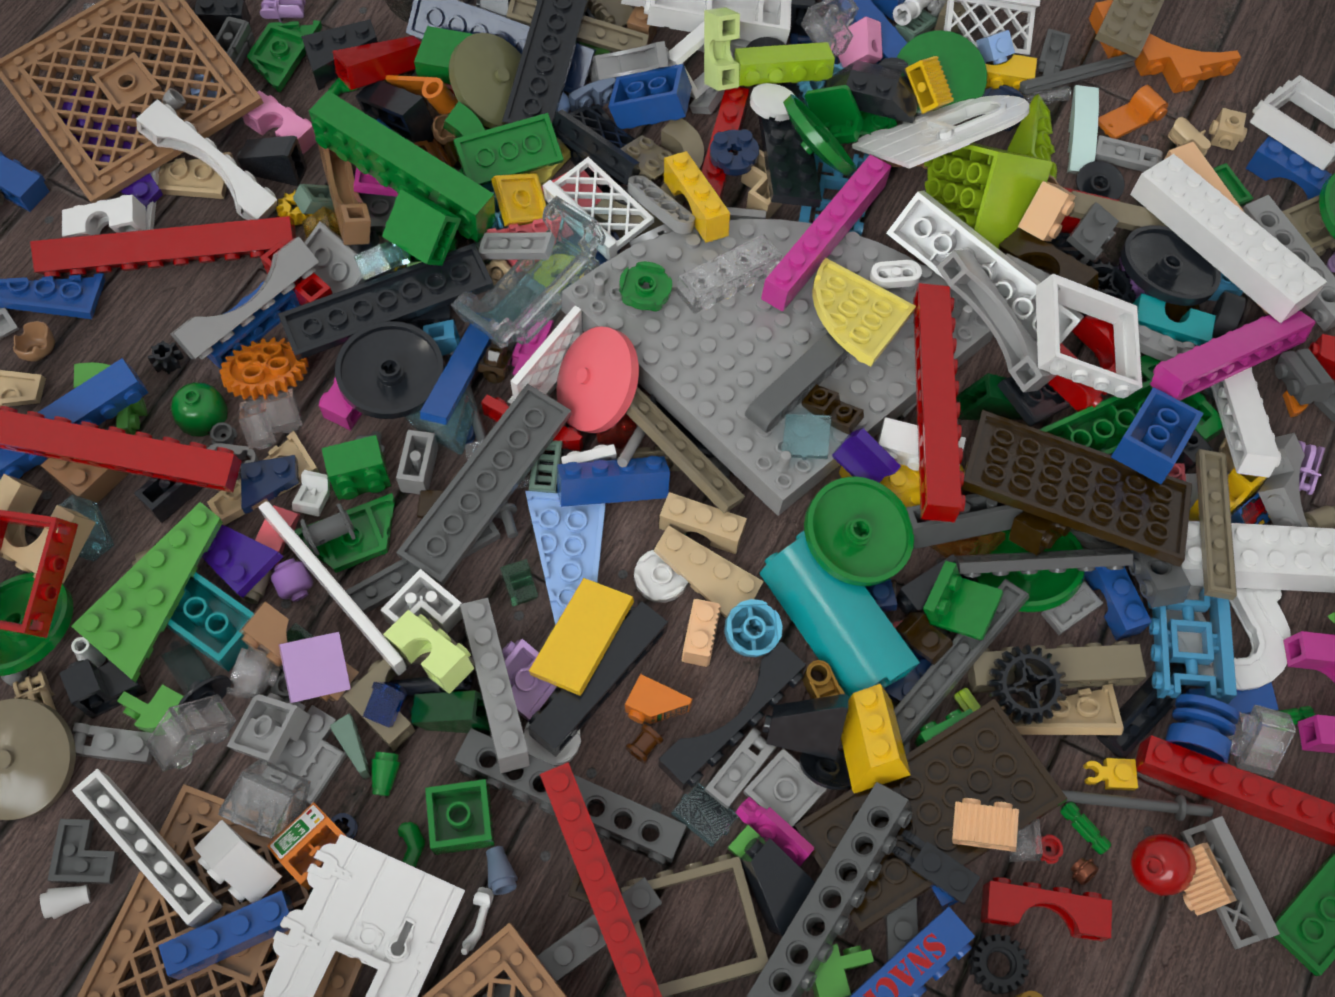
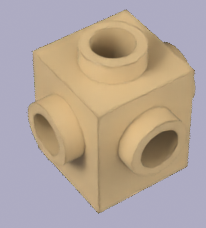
[1208,108,1247,150]

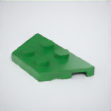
[247,20,322,93]
[294,493,395,573]

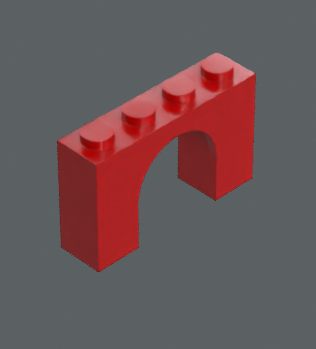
[1048,315,1116,412]

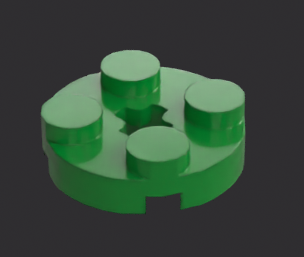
[619,261,672,312]

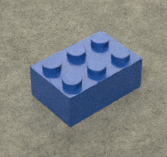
[608,64,692,129]
[1111,387,1204,484]

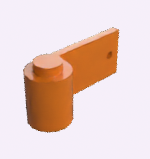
[385,75,457,115]
[1098,85,1168,139]

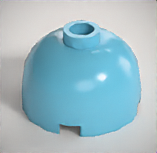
[724,599,783,657]

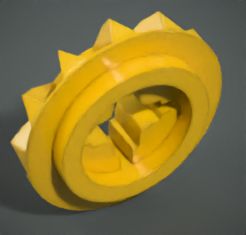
[276,189,315,225]

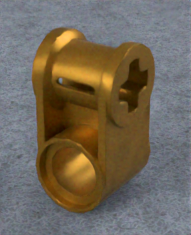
[803,660,845,699]

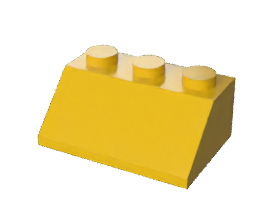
[841,684,911,794]

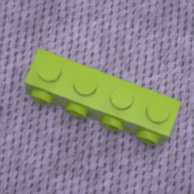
[734,42,835,86]

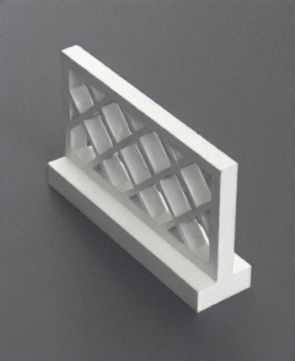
[944,0,1040,56]
[543,157,654,260]
[507,306,583,406]

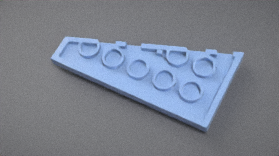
[525,491,606,625]

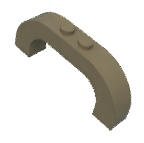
[594,118,704,238]

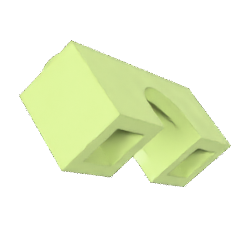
[704,7,740,91]
[383,610,474,694]

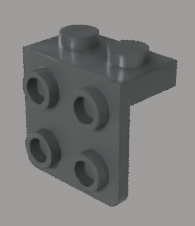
[1067,202,1119,265]

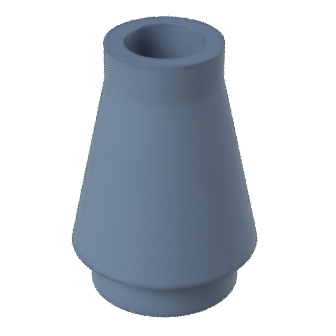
[486,846,518,895]

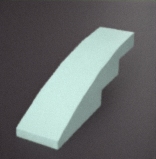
[1067,85,1099,174]

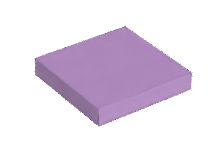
[279,632,351,703]

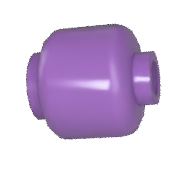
[271,558,313,602]

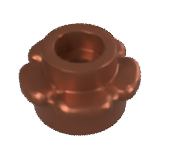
[1070,858,1099,886]

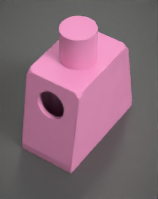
[832,16,882,68]

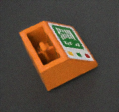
[267,802,347,891]

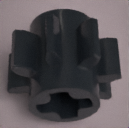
[147,340,184,374]

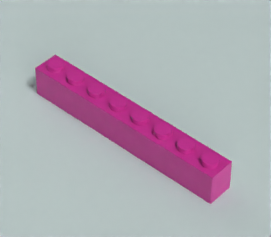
[761,154,892,312]
[1150,310,1316,401]

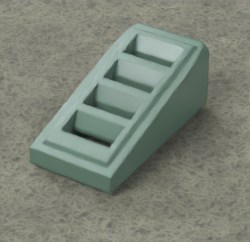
[896,9,938,42]
[293,184,334,214]
[529,441,562,493]
[330,713,371,780]

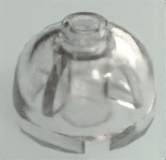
[226,643,280,699]

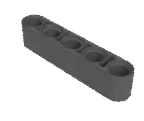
[745,333,849,433]

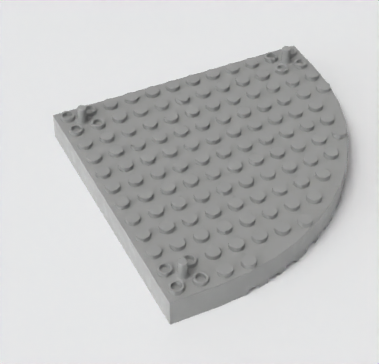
[561,219,993,516]

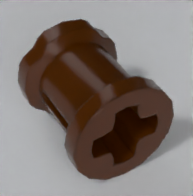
[625,724,664,764]

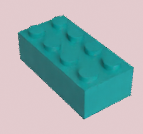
[166,572,253,672]

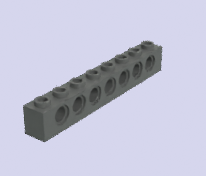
[455,728,687,865]
[747,782,913,997]

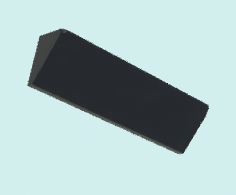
[1096,662,1191,759]

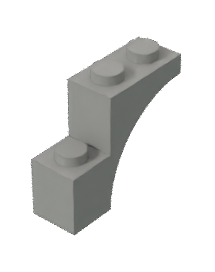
[590,41,670,82]
[1258,433,1309,527]

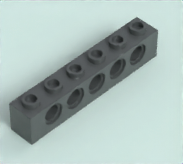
[1118,545,1191,608]

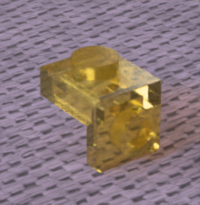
[302,206,341,238]

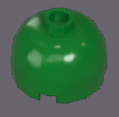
[171,382,228,437]

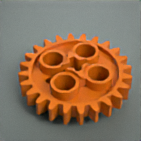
[220,337,309,400]

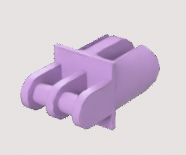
[260,0,306,22]
[1298,440,1325,495]

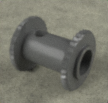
[300,503,356,555]

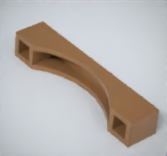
[318,144,371,245]

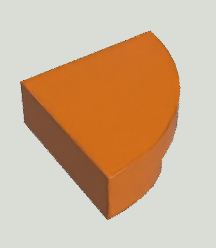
[1282,391,1309,418]

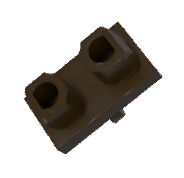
[478,337,513,383]

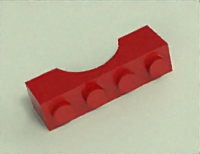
[981,877,1112,942]

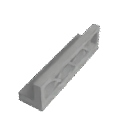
[1180,816,1280,949]

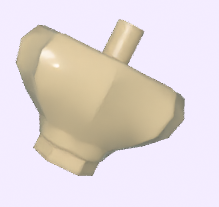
[485,260,513,288]

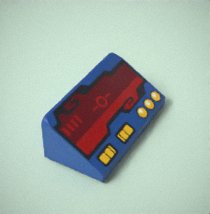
[1231,493,1271,525]

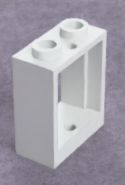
[667,21,734,99]

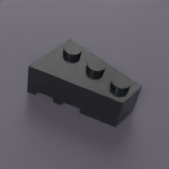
[301,19,378,91]
[356,81,435,143]

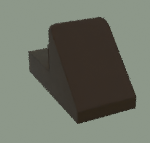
[895,612,953,665]

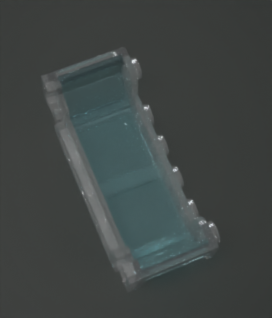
[451,196,606,348]

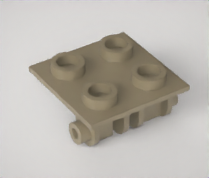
[587,0,634,27]
[621,135,672,181]

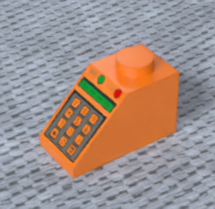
[625,674,692,724]

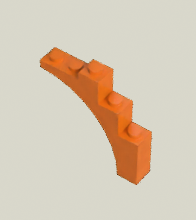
[1089,0,1241,93]

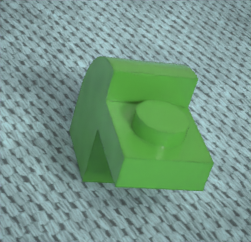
[117,684,186,736]
[812,944,874,997]

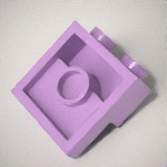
[502,639,557,721]

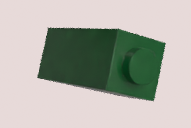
[956,373,1023,420]
[411,691,491,735]

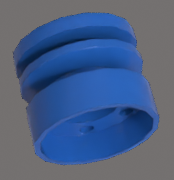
[1165,694,1240,763]

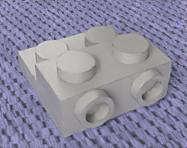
[227,693,310,765]

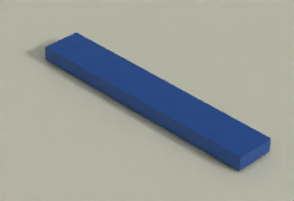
[420,319,497,425]

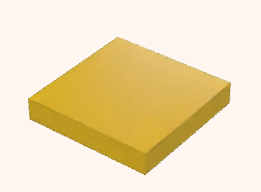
[491,173,550,226]

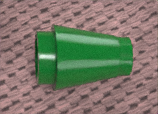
[371,752,401,796]

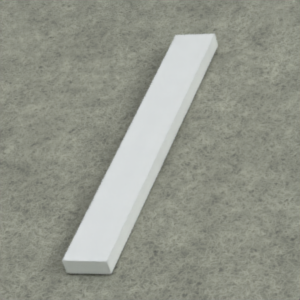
[259,501,407,676]

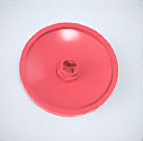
[556,326,639,433]

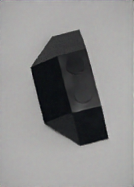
[824,60,918,123]

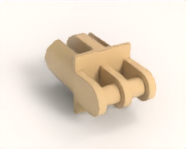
[1168,117,1211,156]
[13,670,56,710]

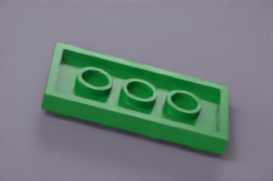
[453,113,564,186]
[1274,850,1335,976]

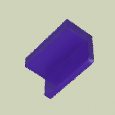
[832,428,901,483]

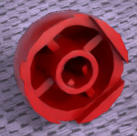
[1130,833,1197,896]

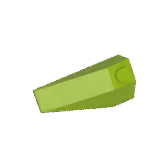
[1007,94,1057,179]

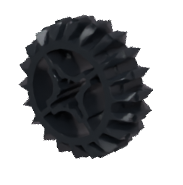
[1078,259,1136,320]
[987,645,1068,725]

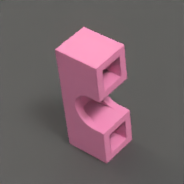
[242,90,316,154]

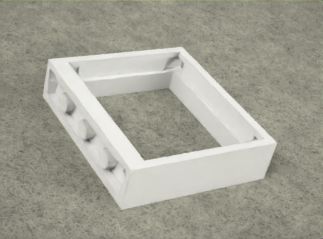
[1250,75,1335,170]
[1036,274,1142,398]

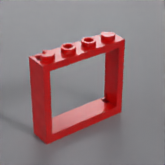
[0,510,78,638]

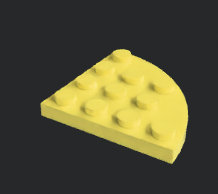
[812,258,916,367]

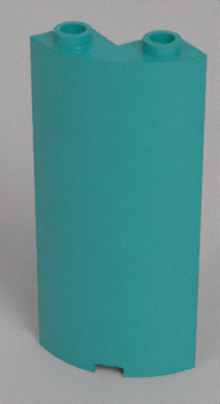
[759,531,920,698]

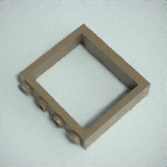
[621,854,768,997]

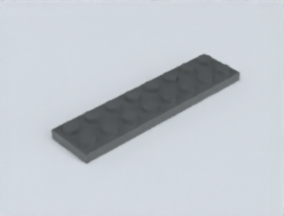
[396,383,572,586]

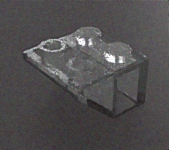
[218,760,311,839]

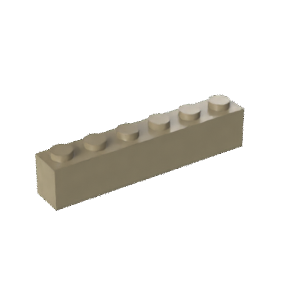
[967,641,1146,693]

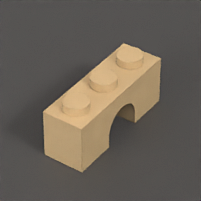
[659,492,747,554]

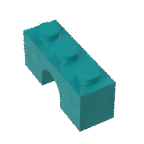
[1133,293,1216,346]

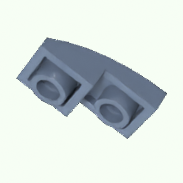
[569,78,616,112]

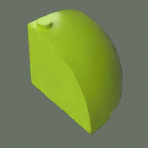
[924,143,1053,249]

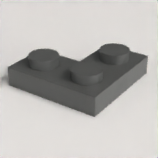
[47,819,119,884]

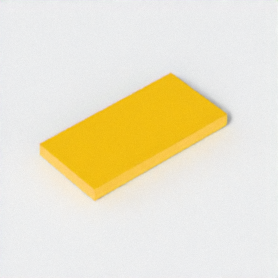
[529,578,634,696]

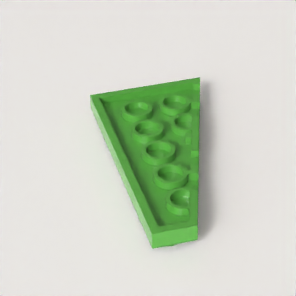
[71,502,223,683]

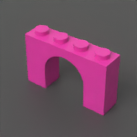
[1283,631,1335,753]

